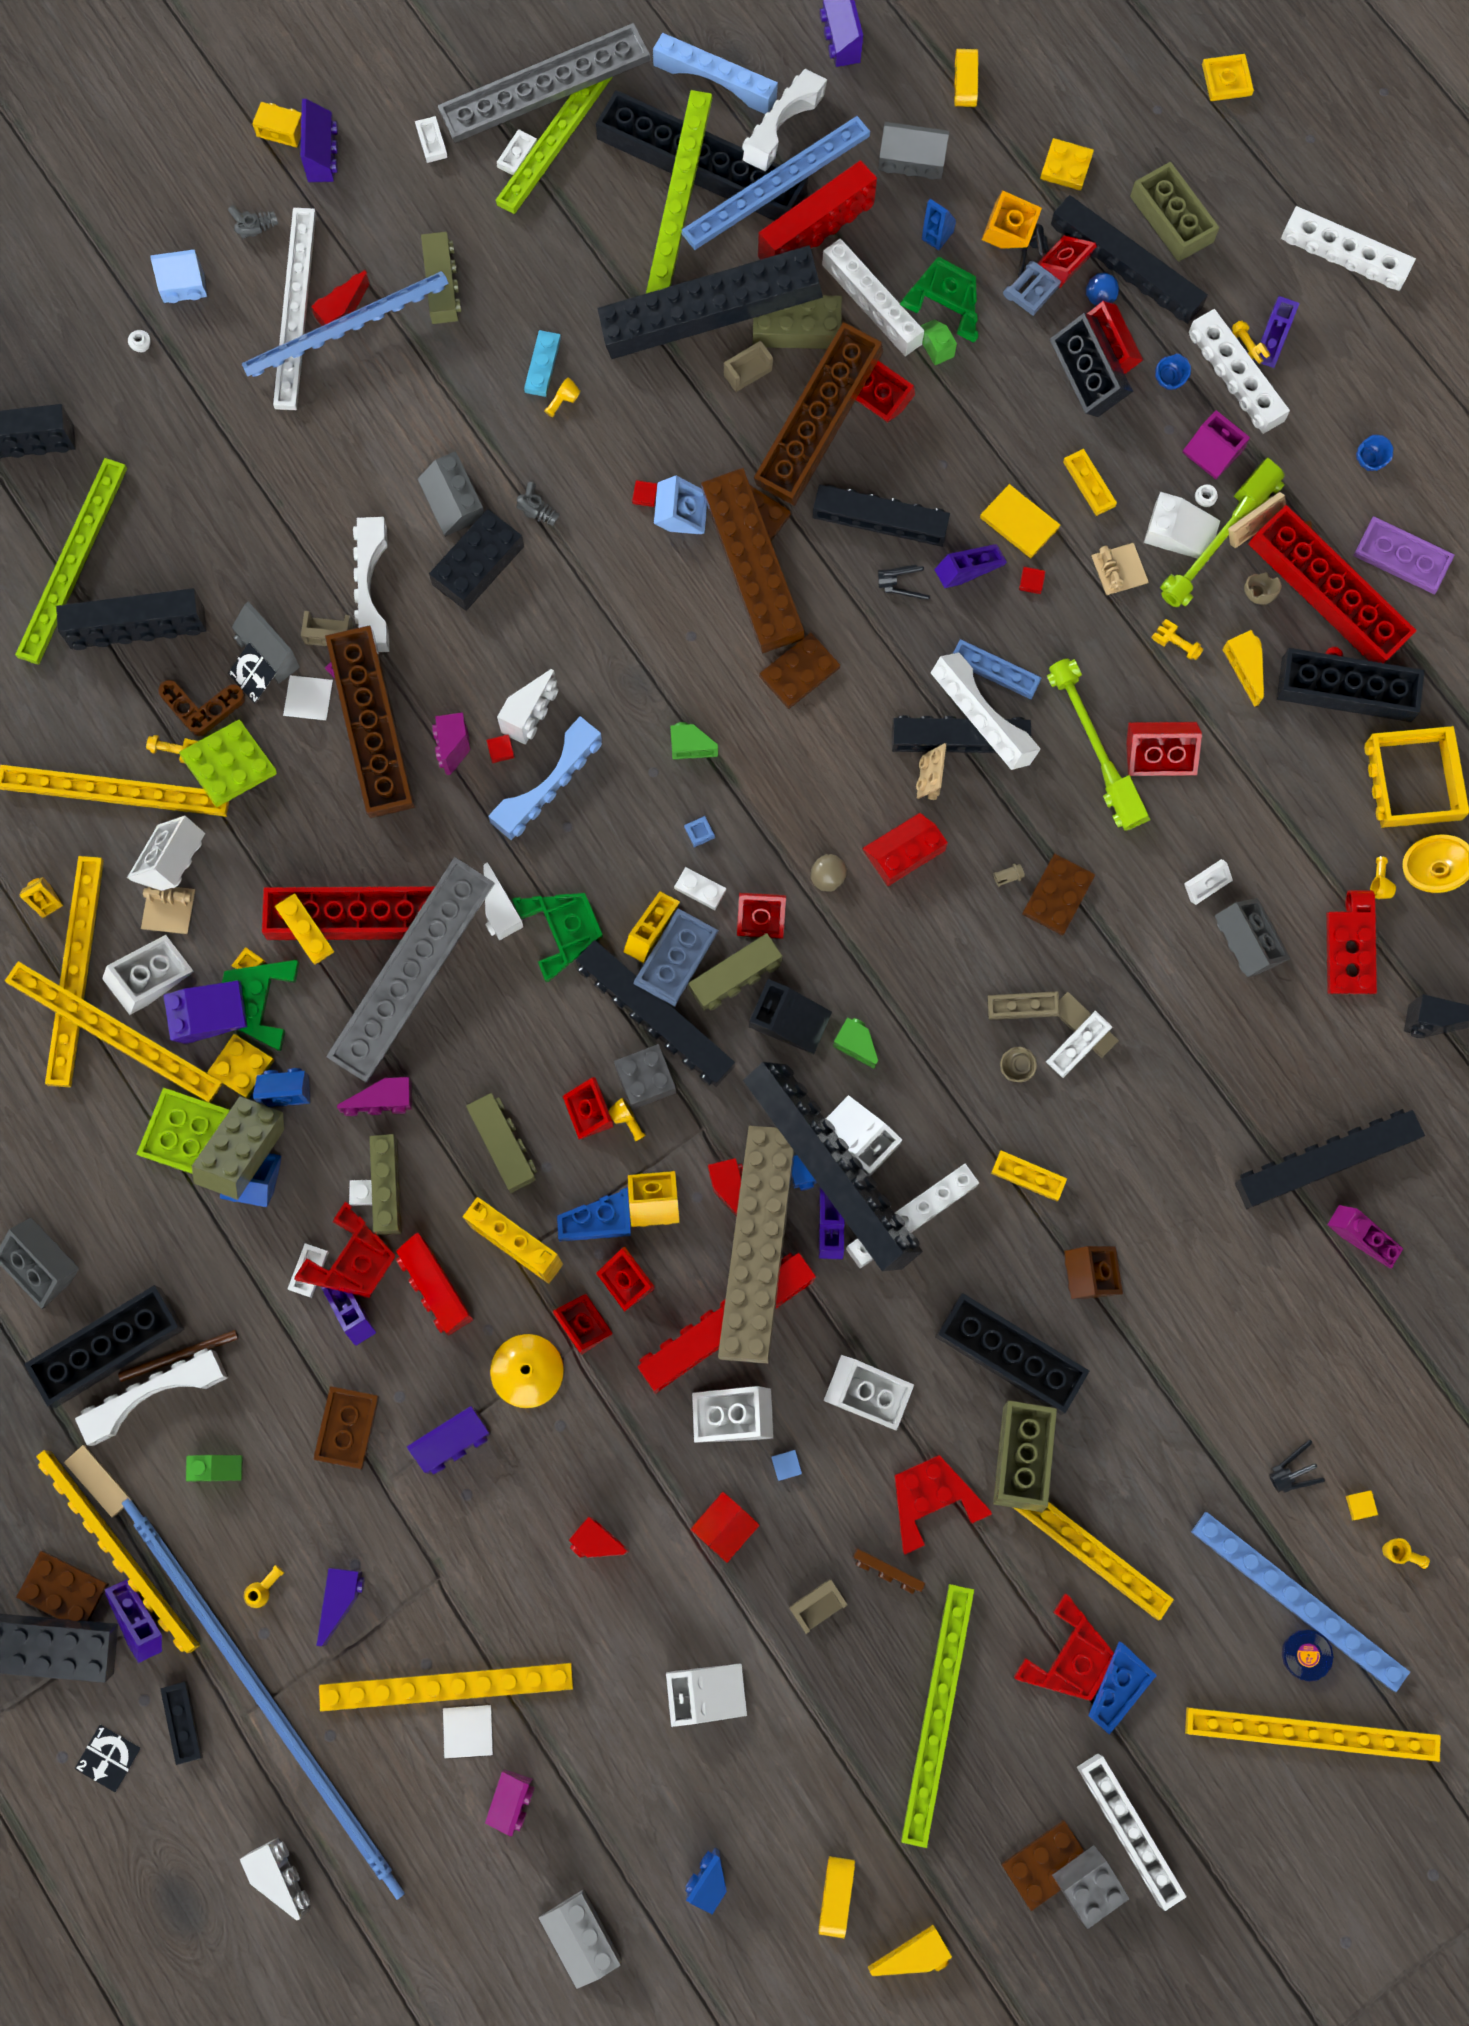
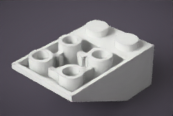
[497,669,558,745]
[826,1095,902,1176]
[666,1663,747,1727]
[240,1838,310,1920]

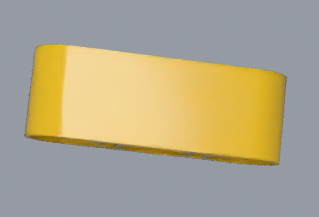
[954,49,978,107]
[818,1856,855,1939]

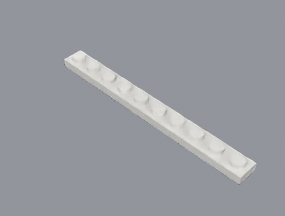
[273,208,316,410]

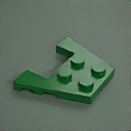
[899,257,978,343]
[512,893,603,983]
[222,960,299,1051]

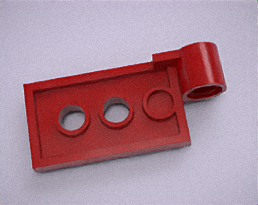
[1326,890,1377,994]

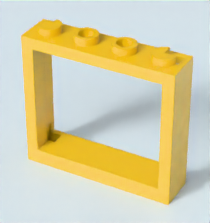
[1364,726,1469,828]
[463,1197,563,1284]

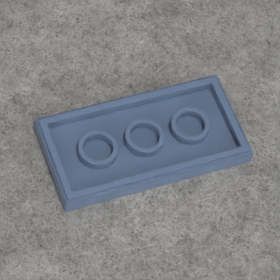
[633,909,719,1006]

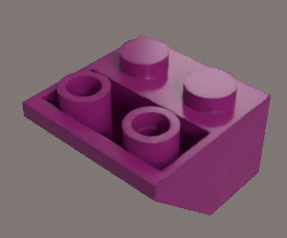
[1182,410,1250,480]
[432,712,471,775]
[485,1769,535,1836]

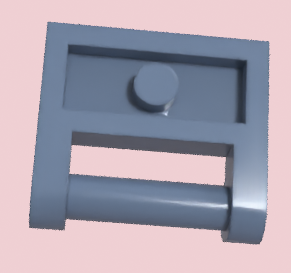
[1003,261,1061,316]

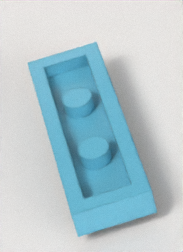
[524,330,561,397]

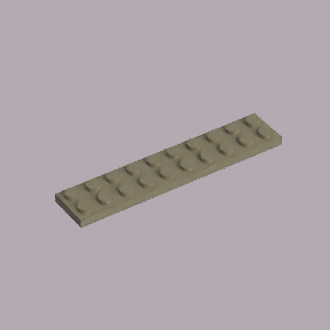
[718,1126,795,1364]

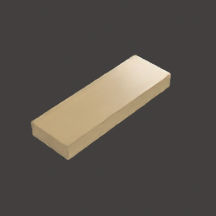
[1228,492,1286,548]
[64,1445,132,1517]

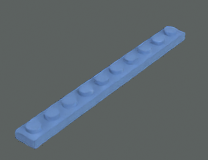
[682,116,870,250]
[241,271,449,377]
[1191,1512,1410,1692]

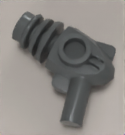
[228,205,278,239]
[516,482,560,526]

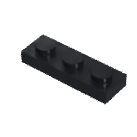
[160,1681,203,1765]

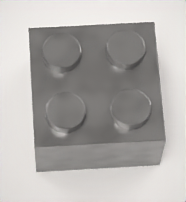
[614,1044,676,1110]
[1052,1845,1129,1929]

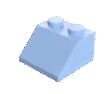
[151,250,207,303]
[654,475,707,534]

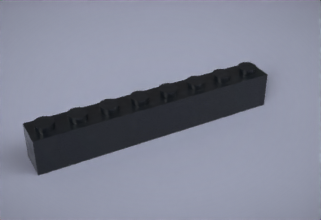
[1051,195,1208,324]
[576,940,735,1087]
[1235,1109,1425,1210]

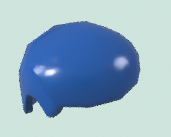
[1086,273,1119,306]
[1155,354,1191,390]
[1356,435,1394,471]

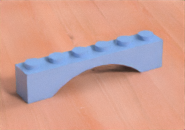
[653,33,778,114]
[488,716,602,840]

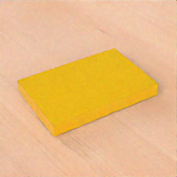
[980,484,1060,559]

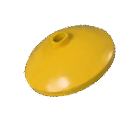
[1403,835,1469,893]
[490,1334,564,1408]

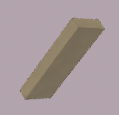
[988,991,1060,1020]
[1058,992,1119,1058]

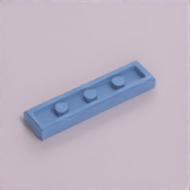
[953,639,1042,699]

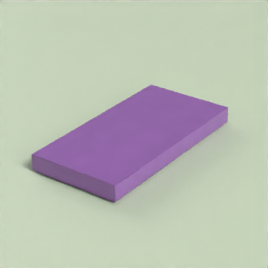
[1353,516,1454,595]

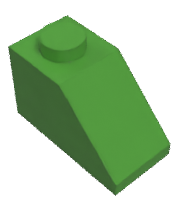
[920,319,957,365]
[670,722,718,759]
[833,1017,878,1069]
[186,1455,243,1482]

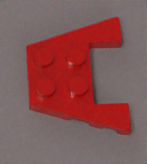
[294,1202,395,1298]
[894,1455,992,1555]
[1013,1593,1114,1701]

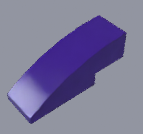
[819,1187,844,1259]

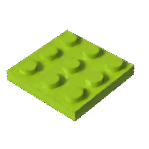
[179,719,277,808]
[136,1088,230,1174]

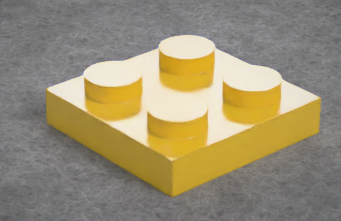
[1202,54,1254,101]
[1040,138,1094,191]
[207,1034,275,1099]

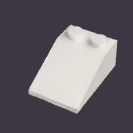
[1144,492,1220,562]
[102,935,193,1015]
[824,1355,914,1431]
[692,1386,773,1443]

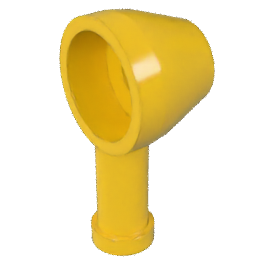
[544,377,581,417]
[1370,857,1396,899]
[609,1098,646,1142]
[1382,1538,1430,1569]
[244,1565,285,1608]

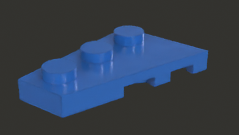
[557,1187,631,1241]
[1088,1641,1157,1735]

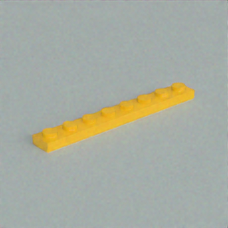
[1012,1502,1174,1621]

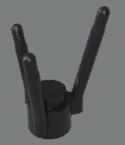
[1018,224,1049,278]
[878,565,930,600]
[1269,1440,1325,1493]

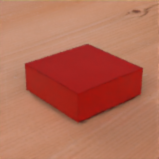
[632,480,658,507]
[1019,567,1045,594]
[486,734,514,763]

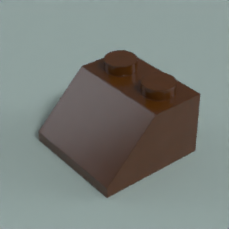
[1064,1246,1123,1299]

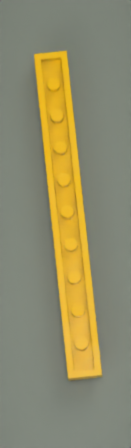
[0,765,230,817]
[45,856,104,1087]
[5,961,223,1103]
[36,1450,200,1653]
[319,1663,573,1711]
[1185,1707,1441,1762]

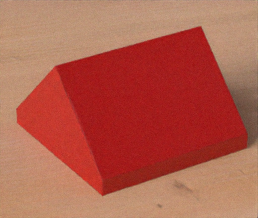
[1037,236,1097,288]
[737,893,786,938]
[562,1077,613,1139]
[596,1247,655,1312]
[553,1294,613,1355]
[690,1492,760,1563]

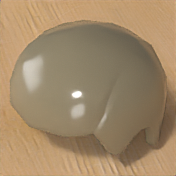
[1244,572,1282,605]
[810,854,847,892]
[1000,1047,1038,1082]

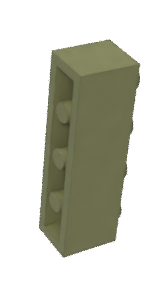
[421,232,461,324]
[688,933,782,1011]
[466,1093,537,1193]
[369,1134,402,1235]

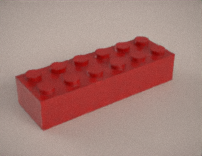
[758,160,877,260]

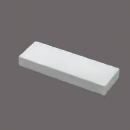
[1046,1011,1113,1078]

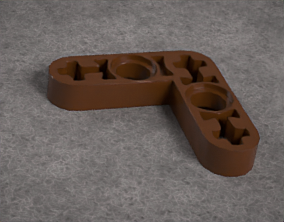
[158,680,245,736]

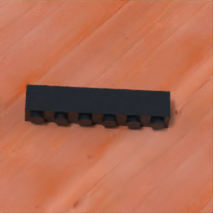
[812,484,950,547]
[892,715,1031,753]

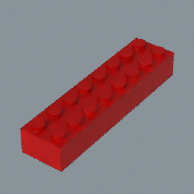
[1248,505,1417,663]
[262,886,435,940]
[637,1253,816,1394]

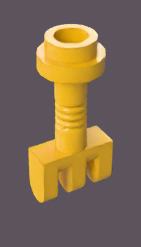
[1232,321,1270,364]
[1152,619,1203,660]
[146,735,198,763]

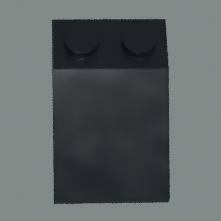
[1404,994,1469,1038]

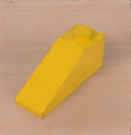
[1222,630,1264,707]
[20,877,63,918]
[624,891,680,963]
[868,1925,952,1976]

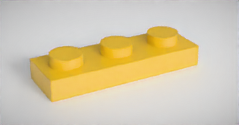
[1063,449,1117,516]
[275,893,334,965]
[991,1151,1067,1202]

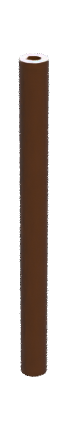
[118,1330,239,1382]

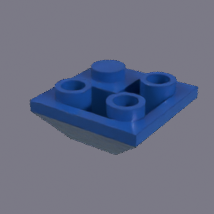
[685,1848,727,1914]

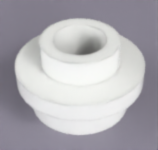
[128,330,151,352]
[1195,485,1218,507]

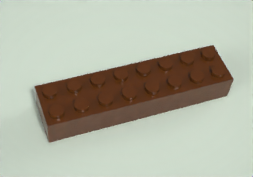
[754,322,883,506]
[701,468,804,654]
[325,625,415,818]

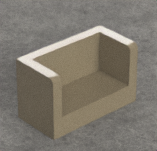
[724,341,773,392]
[301,611,353,646]
[789,1579,847,1634]

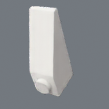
[484,863,523,940]

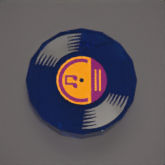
[1282,1629,1334,1681]

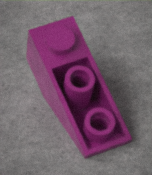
[337,1077,412,1116]
[1327,1205,1403,1269]

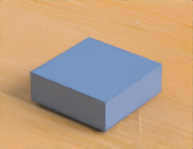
[684,816,715,847]
[771,1450,802,1481]

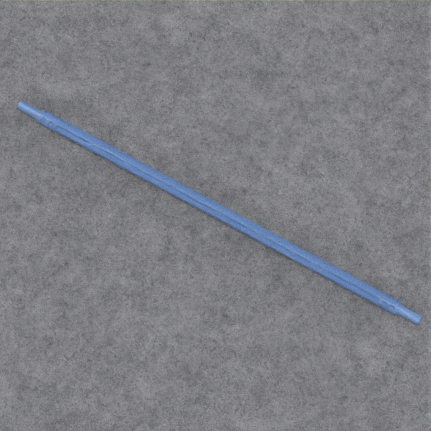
[122,1498,405,1900]

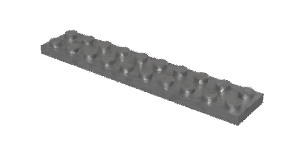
[438,23,651,143]
[326,857,495,1082]

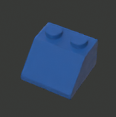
[253,1068,310,1107]
[220,1153,281,1207]

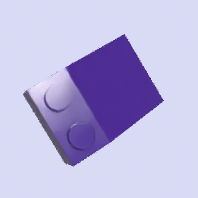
[164,981,248,1044]

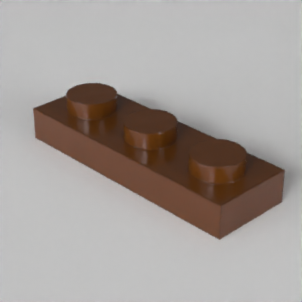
[852,1549,925,1594]

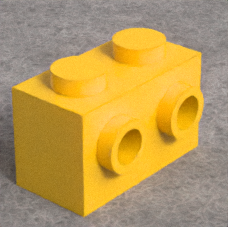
[252,102,302,148]

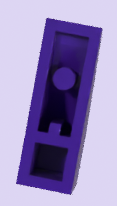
[1253,296,1299,368]
[934,544,1007,588]
[321,1287,376,1346]
[316,1568,365,1646]
[105,1579,162,1663]

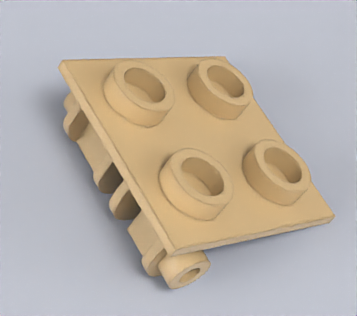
[1091,543,1149,596]
[916,743,946,800]
[141,887,195,934]

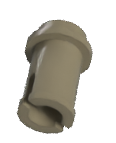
[993,864,1025,887]

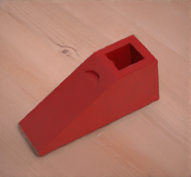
[311,270,370,326]
[708,1158,743,1217]

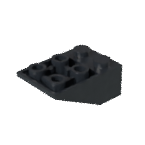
[749,979,832,1055]

